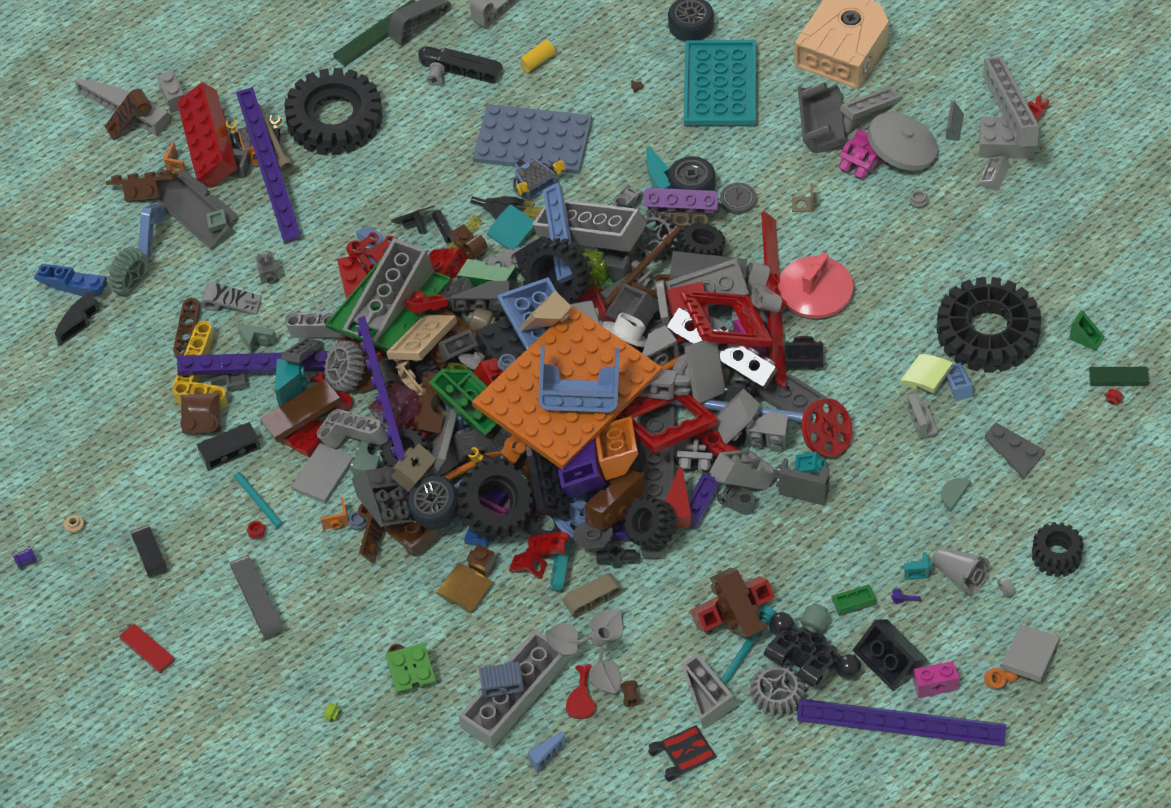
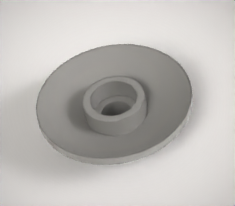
[458,352,485,370]

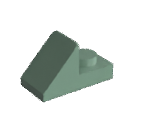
[238,323,277,353]

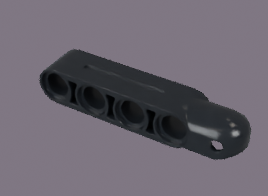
[418,46,503,84]

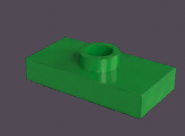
[832,584,877,615]

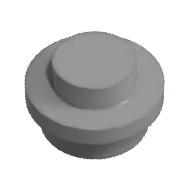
[909,190,928,207]

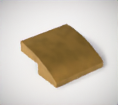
[436,563,493,613]

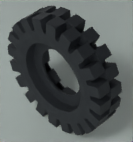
[284,68,383,155]

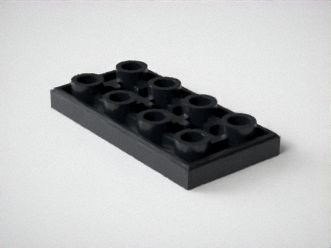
[525,444,571,522]

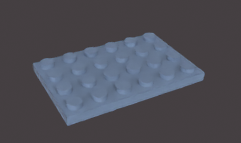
[473,104,592,174]

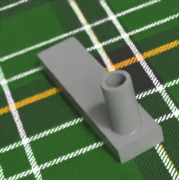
[840,87,902,134]

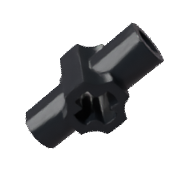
[596,544,637,569]

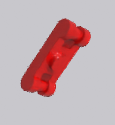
[525,532,570,556]

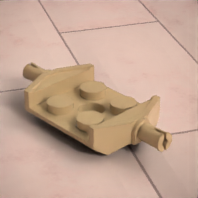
[394,359,446,417]

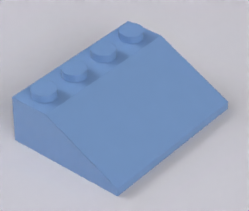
[497,277,557,350]

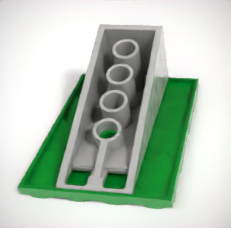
[325,238,452,352]

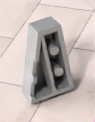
[709,449,777,490]
[681,653,737,729]

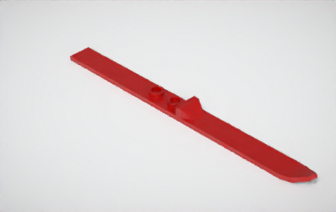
[761,211,787,388]

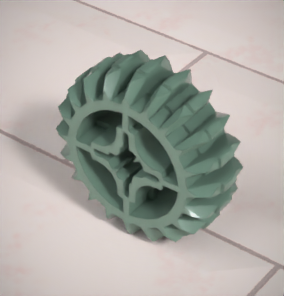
[106,246,149,296]

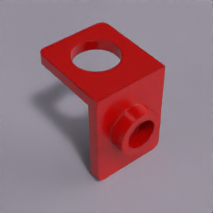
[509,551,547,579]

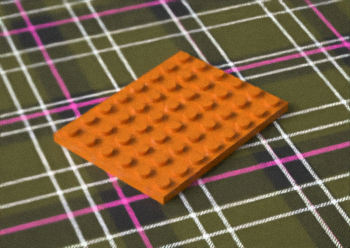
[472,306,662,470]

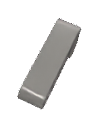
[470,0,519,29]
[745,262,782,313]
[317,409,388,449]

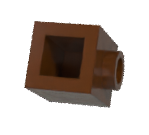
[467,545,496,578]

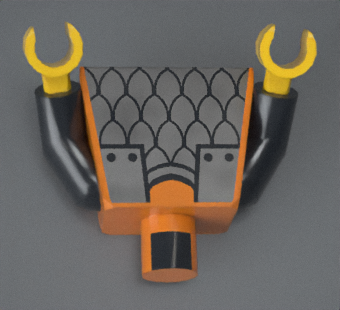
[226,115,282,166]
[468,427,526,465]

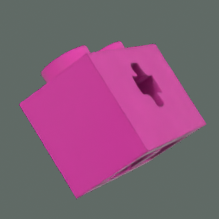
[913,661,959,698]

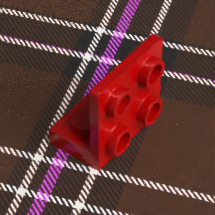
[429,247,468,281]

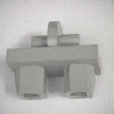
[677,439,714,471]

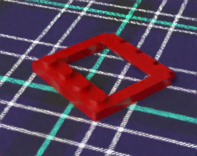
[680,290,773,347]
[615,394,718,453]

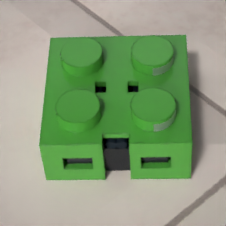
[385,642,436,695]

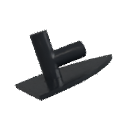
[391,205,434,233]

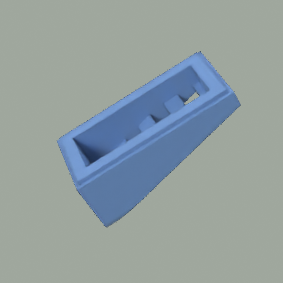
[946,363,973,401]
[528,731,566,773]

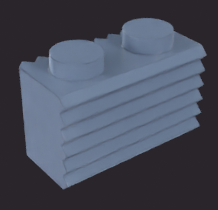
[479,661,524,698]

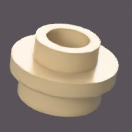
[64,515,84,534]

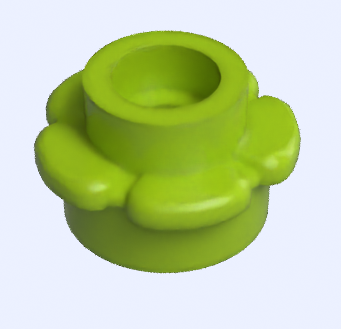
[323,702,340,722]

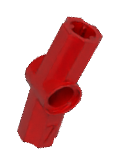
[694,428,739,456]

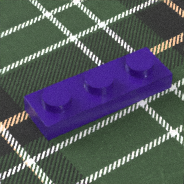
[688,473,721,529]

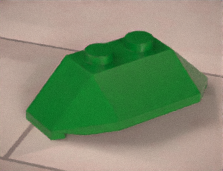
[429,369,497,436]

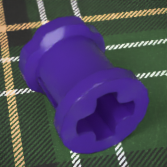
[12,546,37,569]

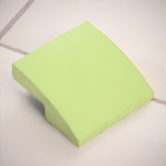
[900,354,953,394]

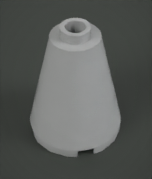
[933,548,990,595]

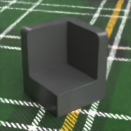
[228,149,250,178]

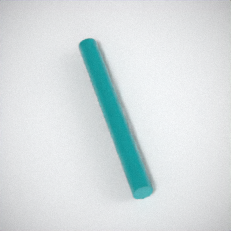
[234,472,283,528]

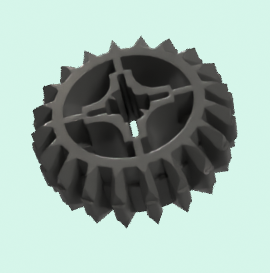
[636,211,679,261]

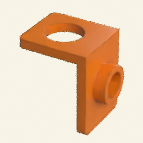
[164,142,186,173]
[320,497,349,530]

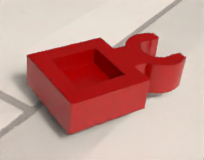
[1027,95,1049,121]

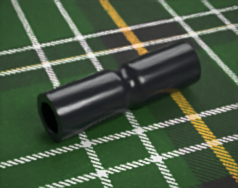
[432,210,453,243]

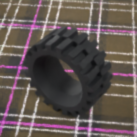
[521,238,593,304]

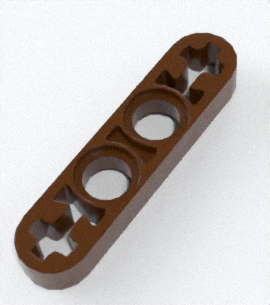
[173,298,200,359]

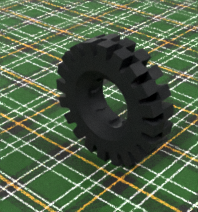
[937,277,1041,373]

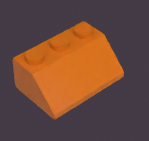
[595,416,638,480]

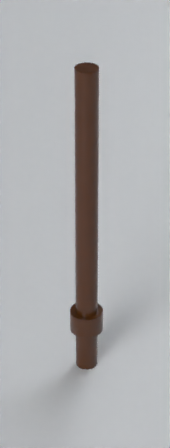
[603,226,681,307]

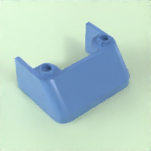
[539,345,620,412]

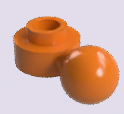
[984,668,1019,689]

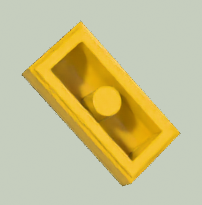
[520,40,556,73]

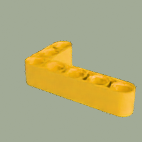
[172,321,228,410]

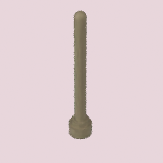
[259,104,294,172]

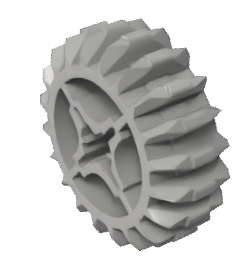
[323,341,366,392]
[750,663,805,717]

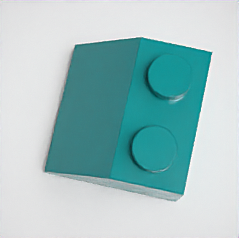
[275,359,307,407]

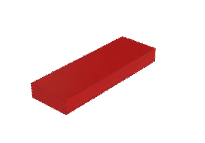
[119,624,175,674]

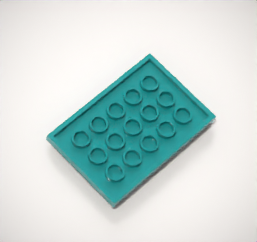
[684,40,756,126]

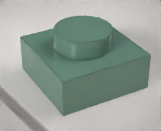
[206,209,228,232]

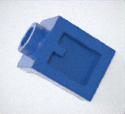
[464,527,494,548]

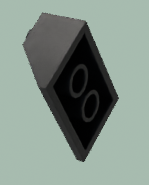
[853,619,928,691]

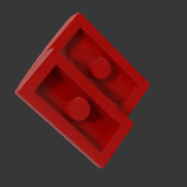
[280,420,323,457]

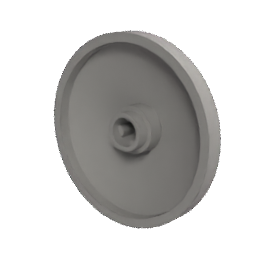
[867,112,938,171]

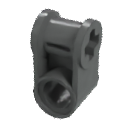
[717,484,755,515]

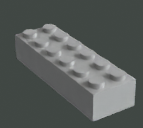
[532,200,647,252]
[459,630,568,749]

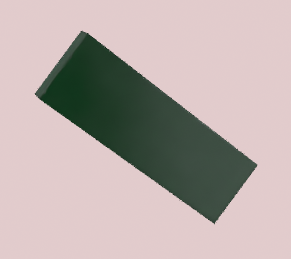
[1089,367,1149,386]

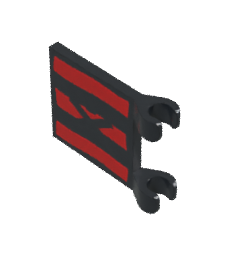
[648,725,717,782]

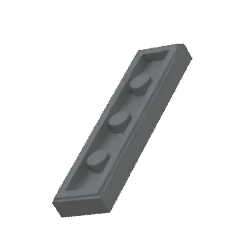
[281,338,323,363]

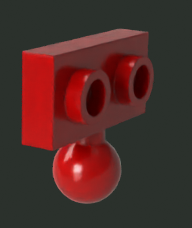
[405,291,448,314]

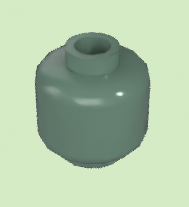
[800,603,830,633]

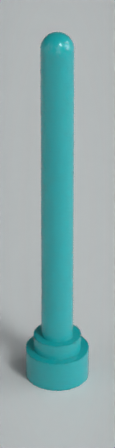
[720,606,777,686]

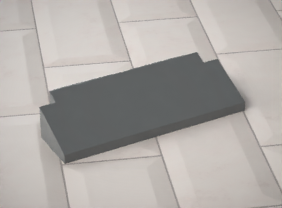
[154,167,237,250]

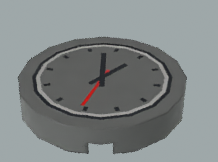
[720,183,756,215]

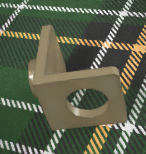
[792,183,817,212]

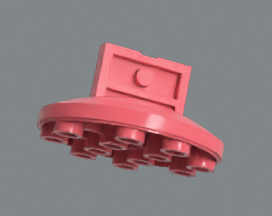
[778,252,853,319]

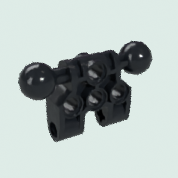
[763,612,862,688]

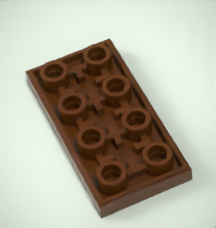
[260,379,342,442]

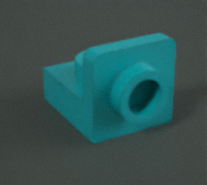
[794,452,826,476]
[904,552,932,580]

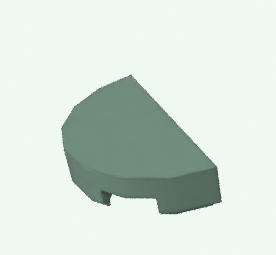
[941,478,971,512]

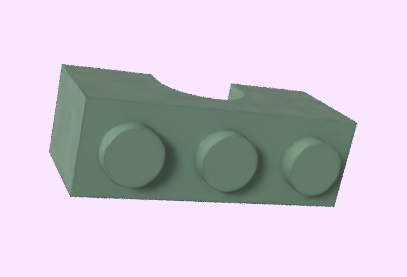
[350,424,389,477]

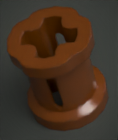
[620,680,642,707]

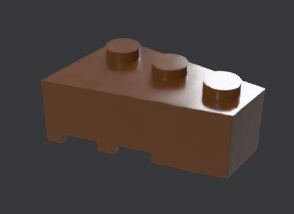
[585,468,643,530]
[710,567,767,638]

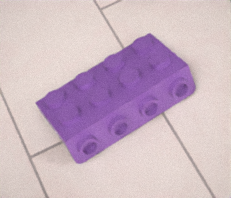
[643,188,720,213]

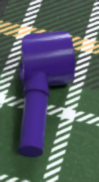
[891,589,921,604]

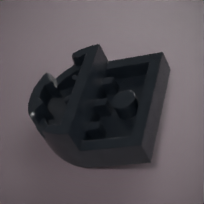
[785,336,823,369]

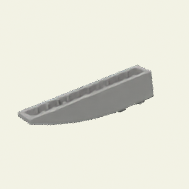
[74,78,170,136]

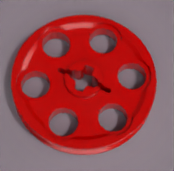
[801,398,852,457]

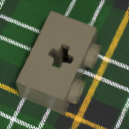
[391,443,437,492]

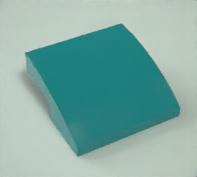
[487,204,535,249]

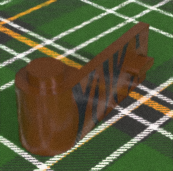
[105,89,152,140]
[358,503,385,563]

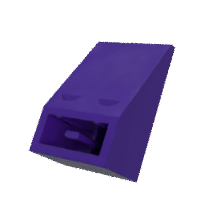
[558,438,606,498]

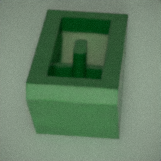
[1070,310,1105,351]

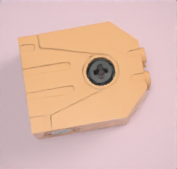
[794,0,889,90]

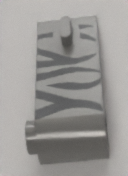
[201,282,261,315]

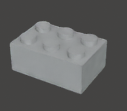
[979,116,1035,159]

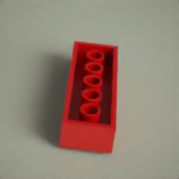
[177,82,237,188]

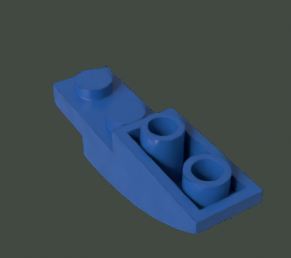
[34,264,107,296]

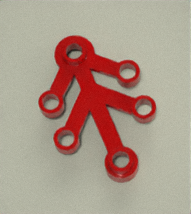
[346,232,395,274]

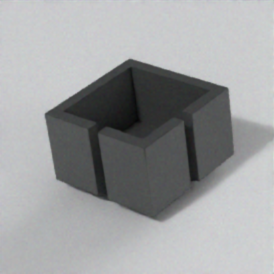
[589,242,639,281]

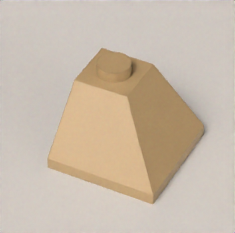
[518,291,572,331]

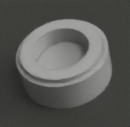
[997,576,1015,597]

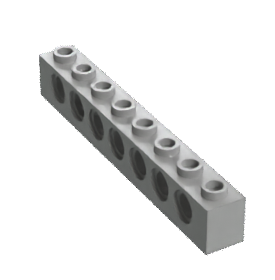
[983,57,1039,148]

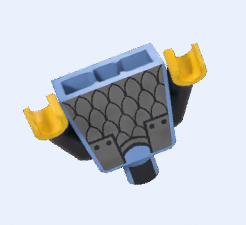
[513,159,567,201]

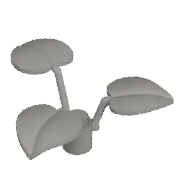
[545,609,623,694]

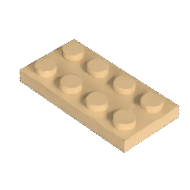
[386,315,457,361]

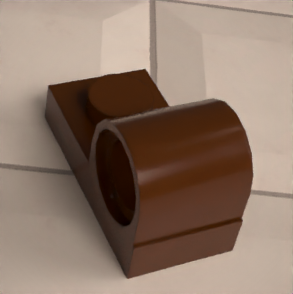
[448,224,488,260]

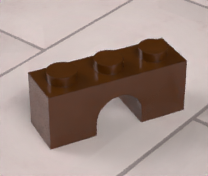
[413,372,444,436]

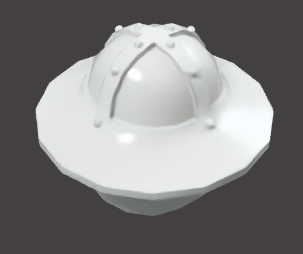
[602,313,647,348]

